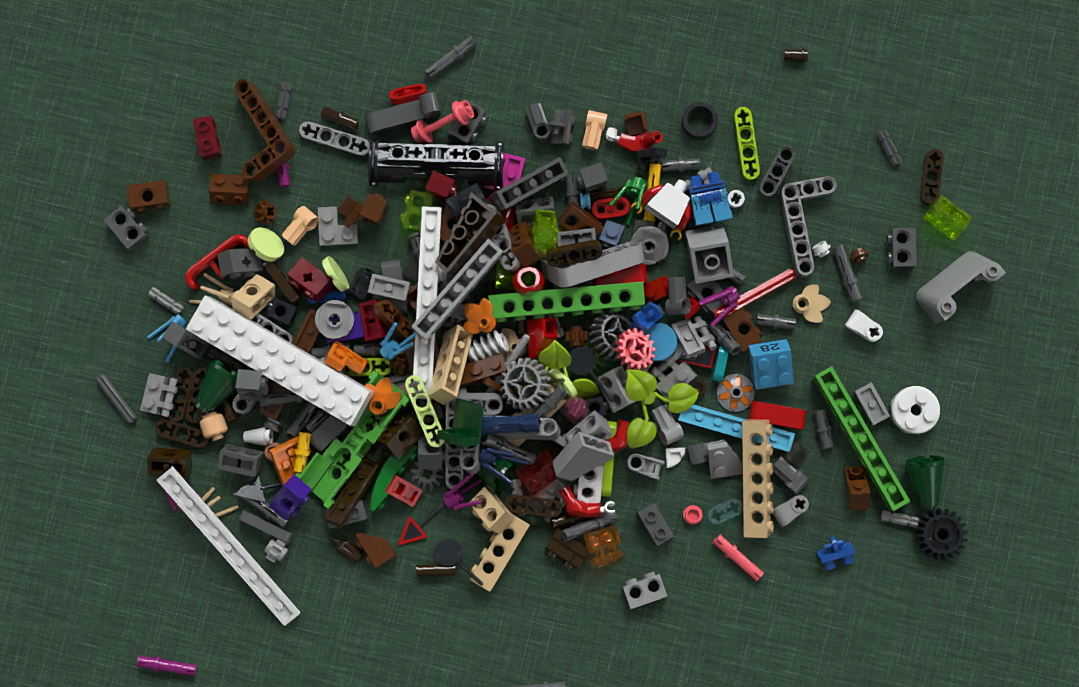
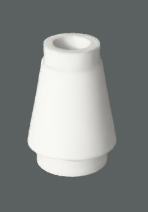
[243,427,273,446]

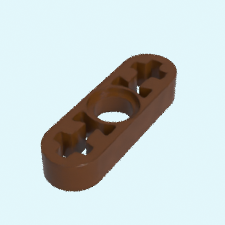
[374,300,415,342]

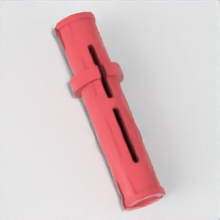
[712,534,764,581]

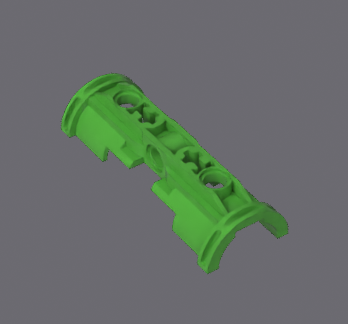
[296,370,411,509]

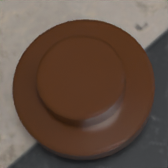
[850,248,869,264]

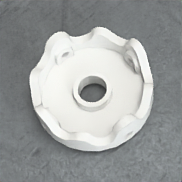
[890,386,940,434]

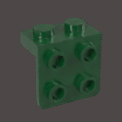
[437,399,483,449]

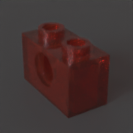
[515,450,559,496]

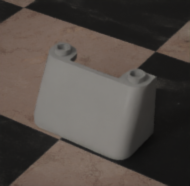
[916,251,1006,325]

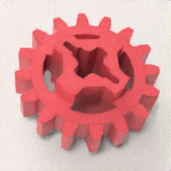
[614,328,656,370]

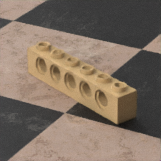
[742,419,774,538]

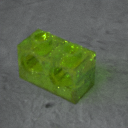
[400,190,434,232]
[923,194,972,241]
[532,209,558,251]
[495,261,535,289]

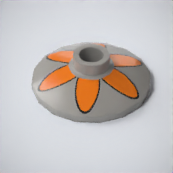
[716,374,755,412]

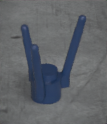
[479,447,528,484]

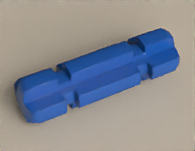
[308,290,346,304]

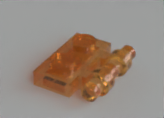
[583,525,624,566]

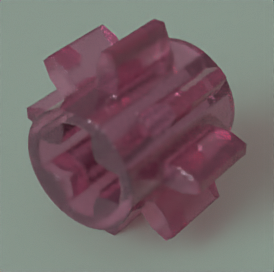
[564,396,589,420]

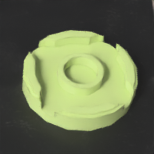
[247,227,284,262]
[322,256,349,292]
[546,369,577,403]

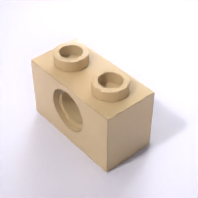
[232,274,275,320]

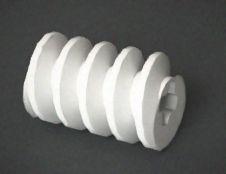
[468,330,509,363]

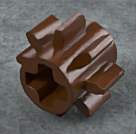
[253,200,277,224]
[565,326,588,347]
[389,352,411,376]

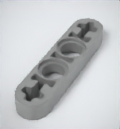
[299,121,370,157]
[487,204,521,272]

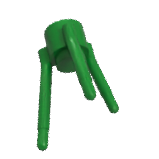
[609,177,647,226]

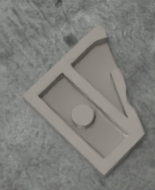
[707,442,743,479]

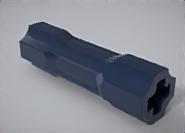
[481,414,540,435]

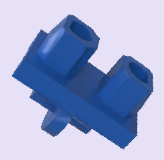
[630,301,664,332]
[816,536,856,570]

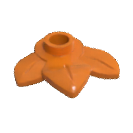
[463,298,496,334]
[365,378,401,415]

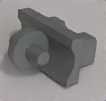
[548,109,575,144]

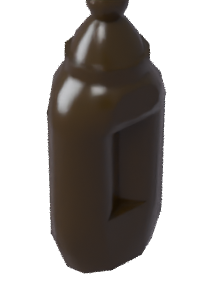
[329,536,363,562]

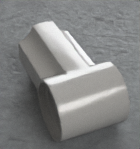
[651,404,684,445]

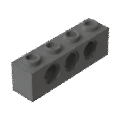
[490,157,569,212]

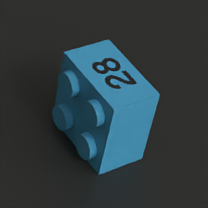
[748,339,794,390]

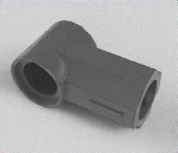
[525,103,551,143]
[665,277,691,315]
[687,440,725,465]
[773,457,810,495]

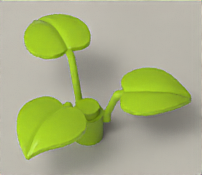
[514,340,600,400]
[625,370,698,448]

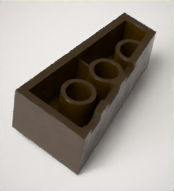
[435,192,506,278]

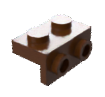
[209,174,250,205]

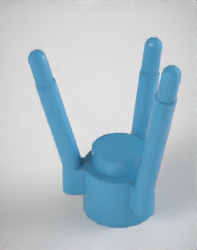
[147,314,189,362]
[380,322,415,360]

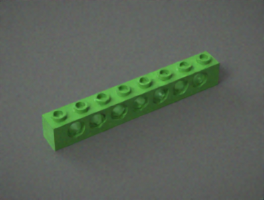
[488,281,645,322]
[812,366,910,511]

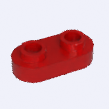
[389,84,427,106]
[592,197,630,220]

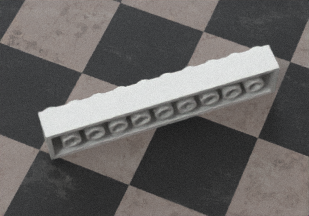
[186,296,374,426]

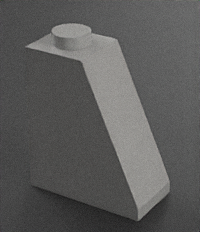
[552,432,614,481]

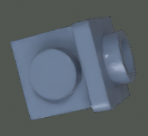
[598,220,625,249]

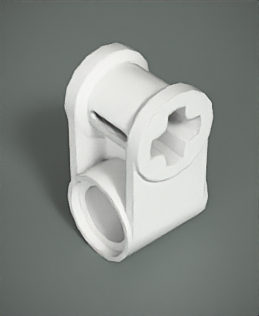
[845,309,883,342]

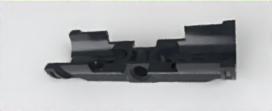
[368,138,505,190]

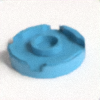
[643,323,678,362]

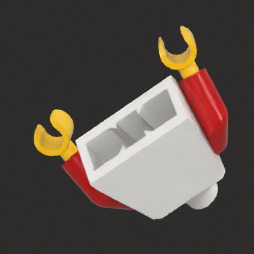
[631,180,691,240]

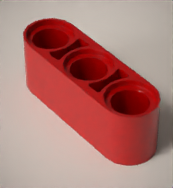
[592,264,648,286]
[749,401,807,430]

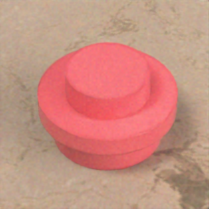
[683,505,703,525]

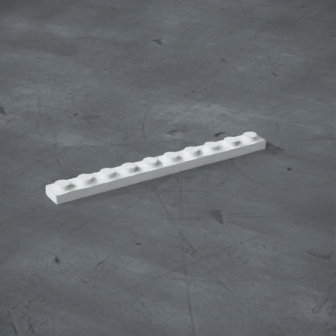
[412,207,441,400]
[157,466,300,626]

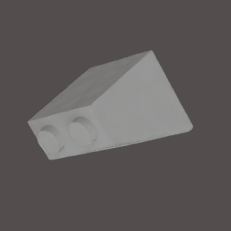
[685,224,734,284]

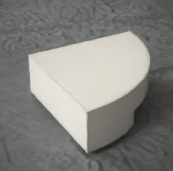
[665,448,685,468]

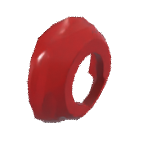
[513,266,544,295]

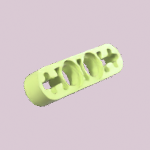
[405,375,444,447]

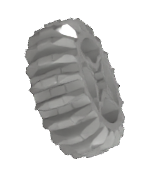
[500,358,551,411]

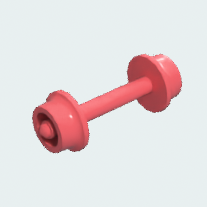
[411,100,474,144]

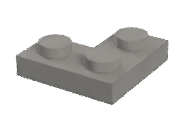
[318,207,358,246]

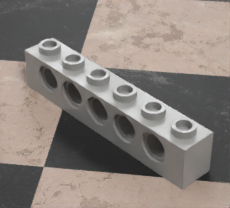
[411,239,503,342]

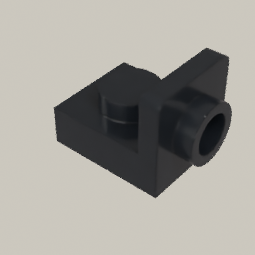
[637,147,667,171]
[348,267,374,300]

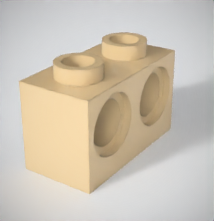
[470,487,515,534]

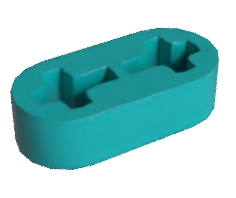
[712,345,729,383]

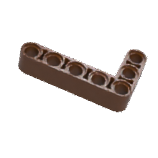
[234,79,295,182]

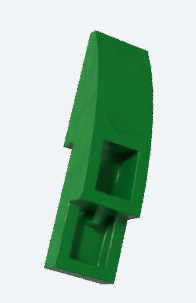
[371,444,418,511]

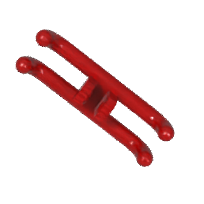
[185,234,250,291]

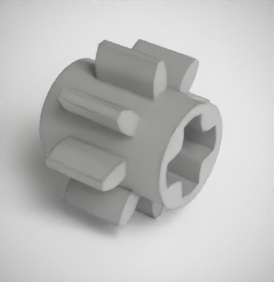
[264,539,288,563]

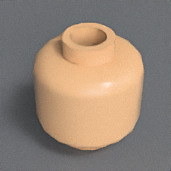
[200,411,228,441]

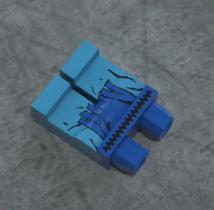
[688,171,733,227]

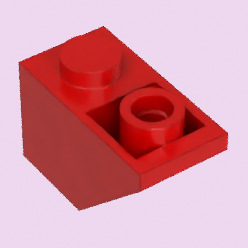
[526,318,558,359]

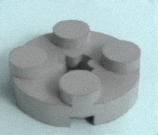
[631,226,669,265]
[315,300,354,339]

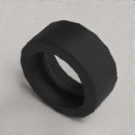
[681,102,718,140]

